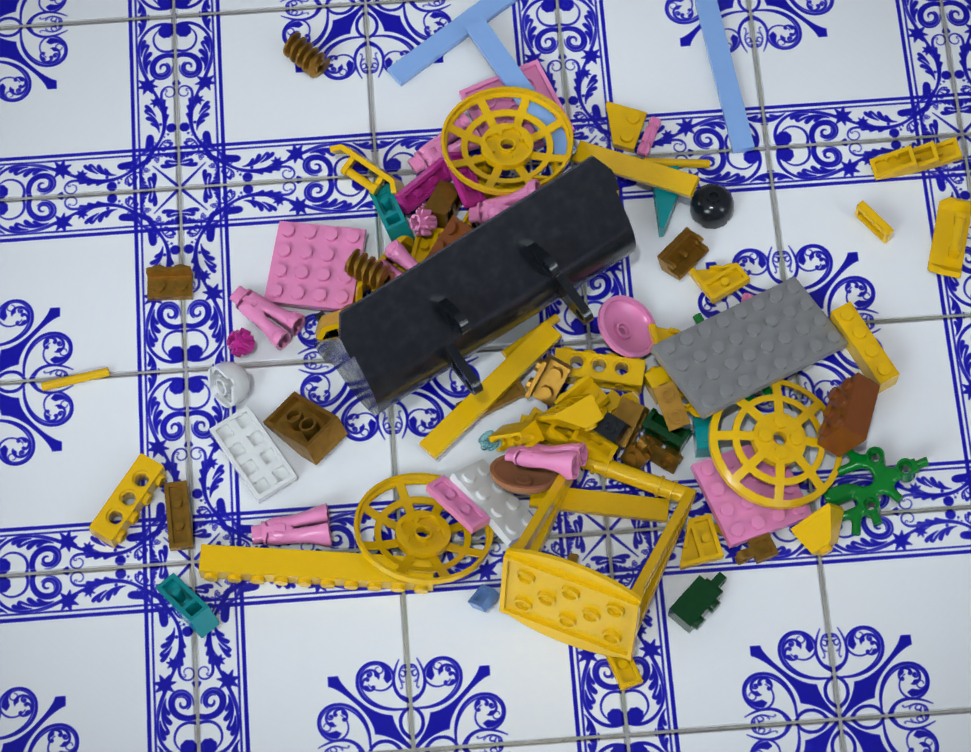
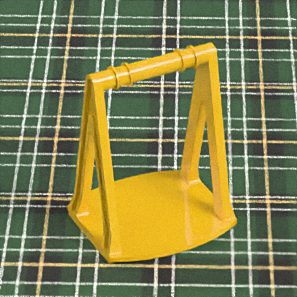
[499,458,697,661]

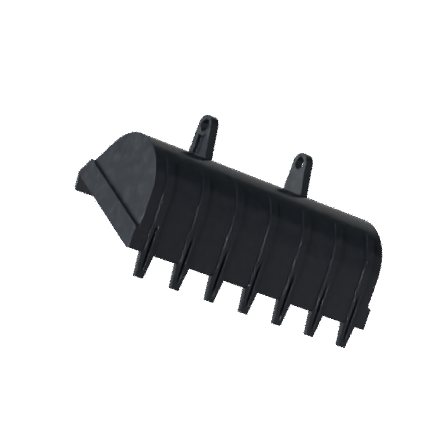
[313,156,636,415]

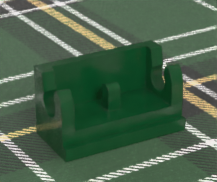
[641,407,693,452]

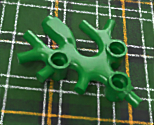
[823,447,929,536]

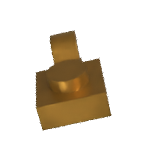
[620,435,655,470]
[734,533,779,565]

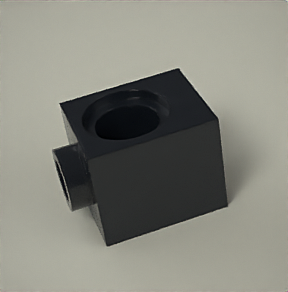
[595,411,633,447]

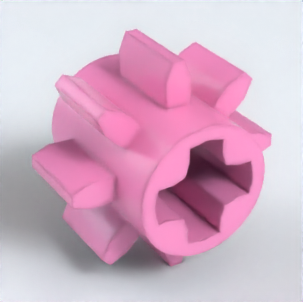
[409,209,437,236]

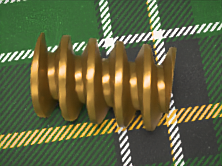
[283,32,331,78]
[344,248,395,289]

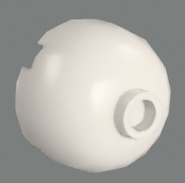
[208,361,251,408]

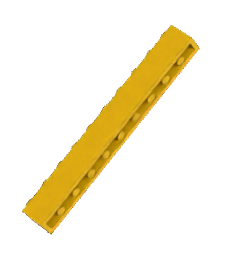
[199,544,435,594]

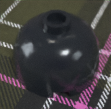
[690,184,734,229]

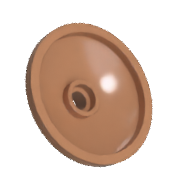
[489,455,559,495]

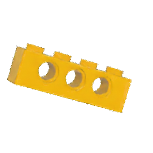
[554,347,646,394]
[89,453,167,548]

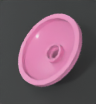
[597,295,656,359]

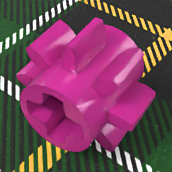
[227,328,255,357]

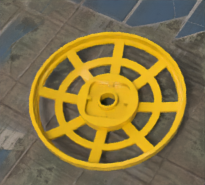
[441,86,573,196]
[708,380,842,510]
[353,473,494,585]

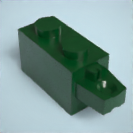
[668,572,727,633]

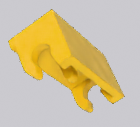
[488,420,545,452]

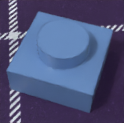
[468,584,500,613]

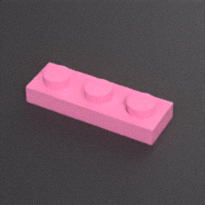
[426,475,490,534]

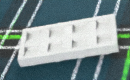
[209,405,297,503]
[449,459,533,547]

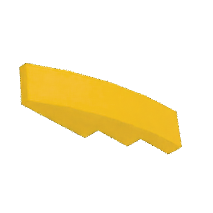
[869,137,963,180]
[526,406,619,464]

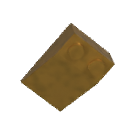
[263,391,347,465]

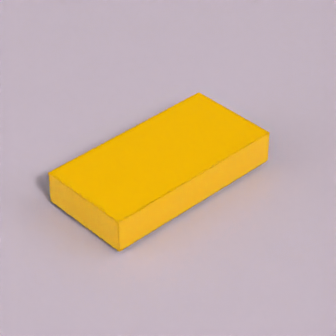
[855,200,894,244]

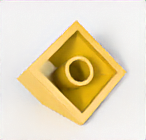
[535,393,603,431]
[791,503,844,556]

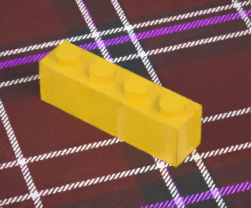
[829,301,900,394]

